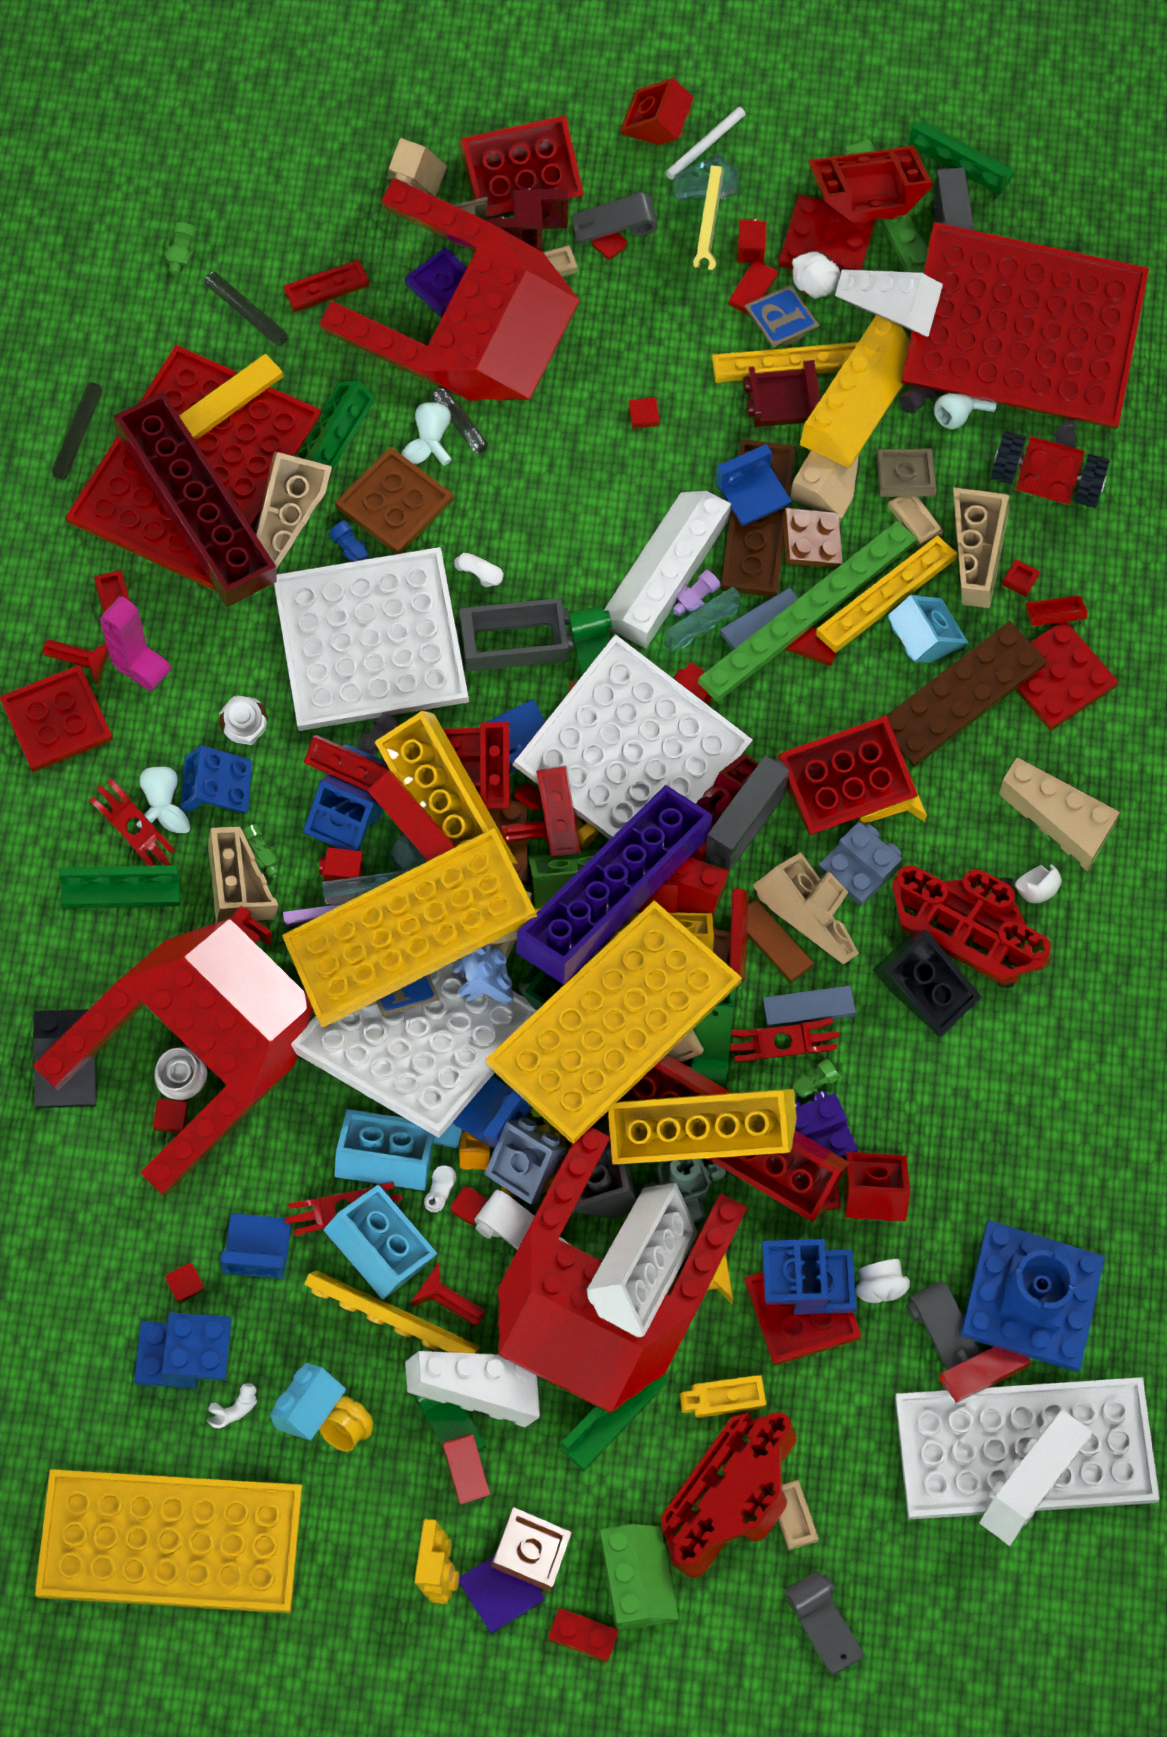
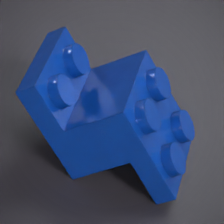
[303,744,388,851]
[762,1239,856,1314]
[134,1313,232,1389]

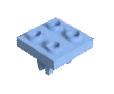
[452,944,514,1005]

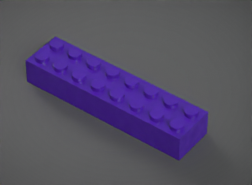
[517,785,713,985]

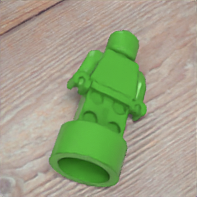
[166,222,196,275]
[242,824,278,878]
[792,1058,840,1101]

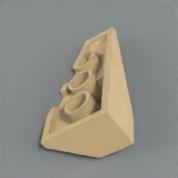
[791,451,859,521]
[255,452,332,569]
[753,852,859,964]

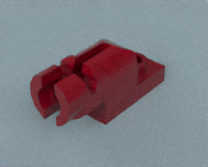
[696,753,759,825]

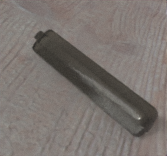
[433,387,488,455]

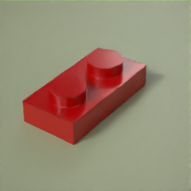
[548,1608,619,1663]

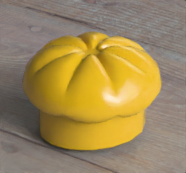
[319,1396,373,1452]

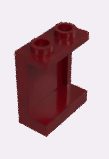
[743,360,821,428]

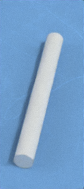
[665,107,745,180]

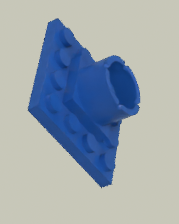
[959,1220,1105,1372]

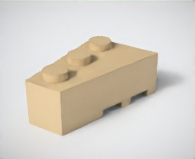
[208,827,279,923]

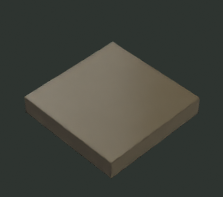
[876,449,936,497]

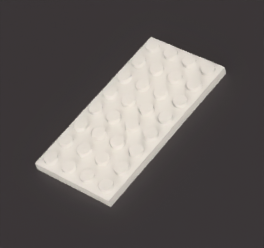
[895,1377,1160,1520]

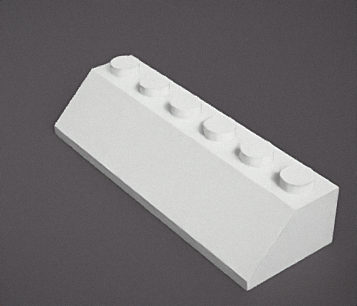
[603,491,731,649]
[587,1182,698,1337]

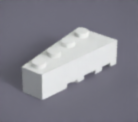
[835,270,943,337]
[405,1351,540,1427]
[979,1409,1093,1546]

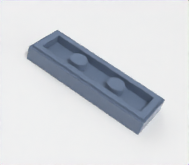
[720,588,798,650]
[762,986,856,1028]

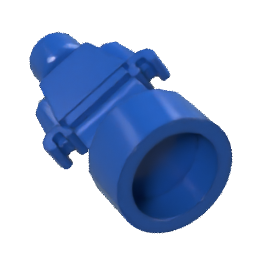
[328,521,369,562]

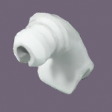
[454,553,503,587]
[424,1165,456,1212]
[207,1383,257,1429]

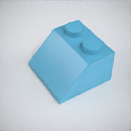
[887,595,969,663]
[270,1363,346,1441]

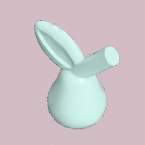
[934,393,996,429]
[401,402,452,466]
[135,767,190,833]

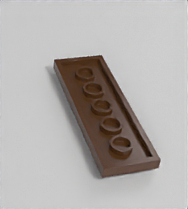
[721,439,796,597]
[887,621,1047,768]

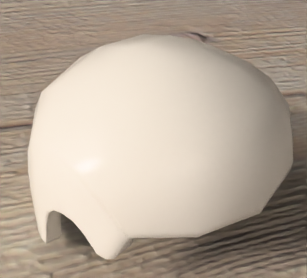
[1014,864,1062,903]

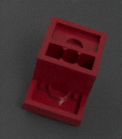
[487,187,568,251]

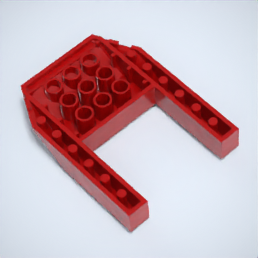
[319,178,580,401]
[33,919,313,1196]
[498,1127,747,1413]

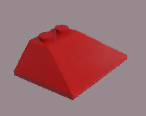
[808,146,932,223]
[394,722,510,810]

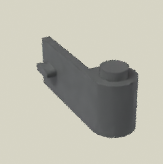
[572,192,658,244]
[906,1281,980,1370]
[783,1571,865,1676]

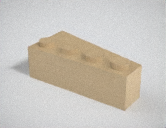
[387,138,447,197]
[953,487,1009,608]
[999,757,1120,872]

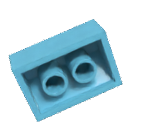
[335,1109,435,1191]
[324,1184,437,1300]

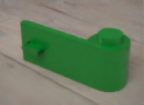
[568,606,612,676]
[688,1003,734,1089]
[412,1394,486,1451]

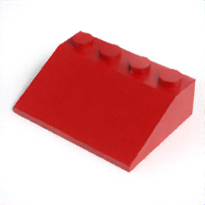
[458,115,584,217]
[776,715,918,836]

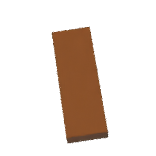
[747,900,814,984]

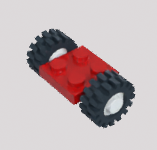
[991,430,1110,508]

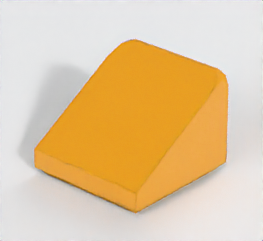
[459,1132,491,1170]

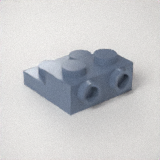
[818,822,902,906]
[484,1117,566,1204]

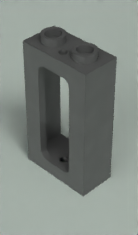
[932,168,974,230]
[459,598,573,672]
[705,755,790,873]

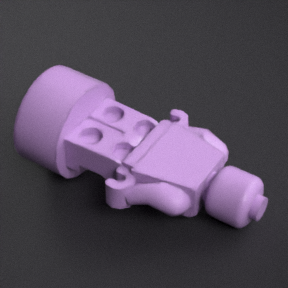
[673,569,721,616]

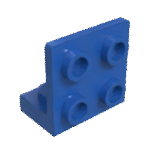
[716,444,791,526]
[485,700,546,774]
[180,745,252,814]
[453,1076,532,1149]
[221,1213,292,1279]

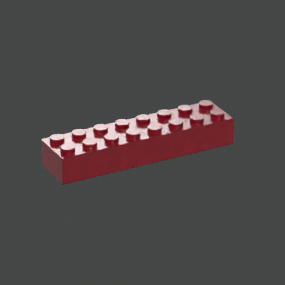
[114,391,277,607]

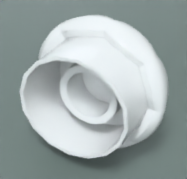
[154,1047,207,1100]
[855,1259,910,1303]

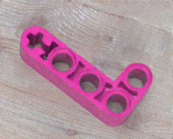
[100,596,171,691]

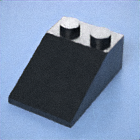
[872,930,982,1036]
[33,1009,98,1108]

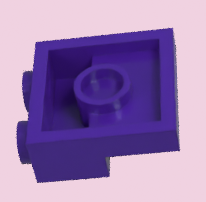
[795,1091,858,1159]

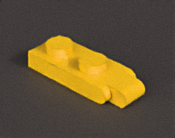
[679,1375,766,1417]

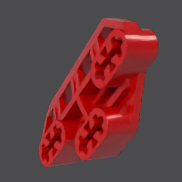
[892,865,1051,985]
[660,1412,797,1578]

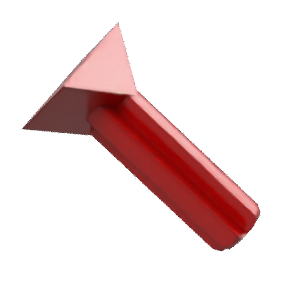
[43,640,109,687]
[500,813,549,843]
[411,1262,485,1326]

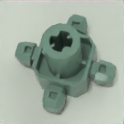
[641,1159,725,1223]

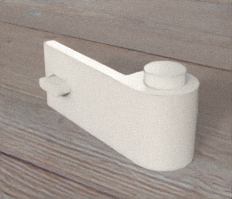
[474,1190,570,1250]

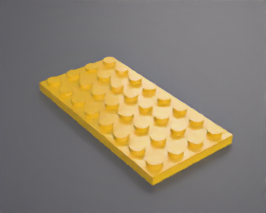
[282,828,538,1028]
[485,901,742,1144]
[35,1469,302,1613]

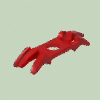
[89,779,175,866]
[729,1018,840,1062]
[285,1182,403,1236]

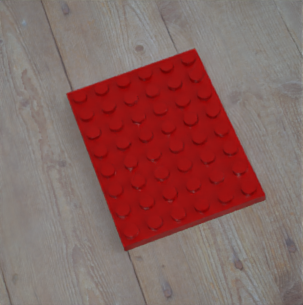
[901,222,1149,429]
[66,345,322,590]

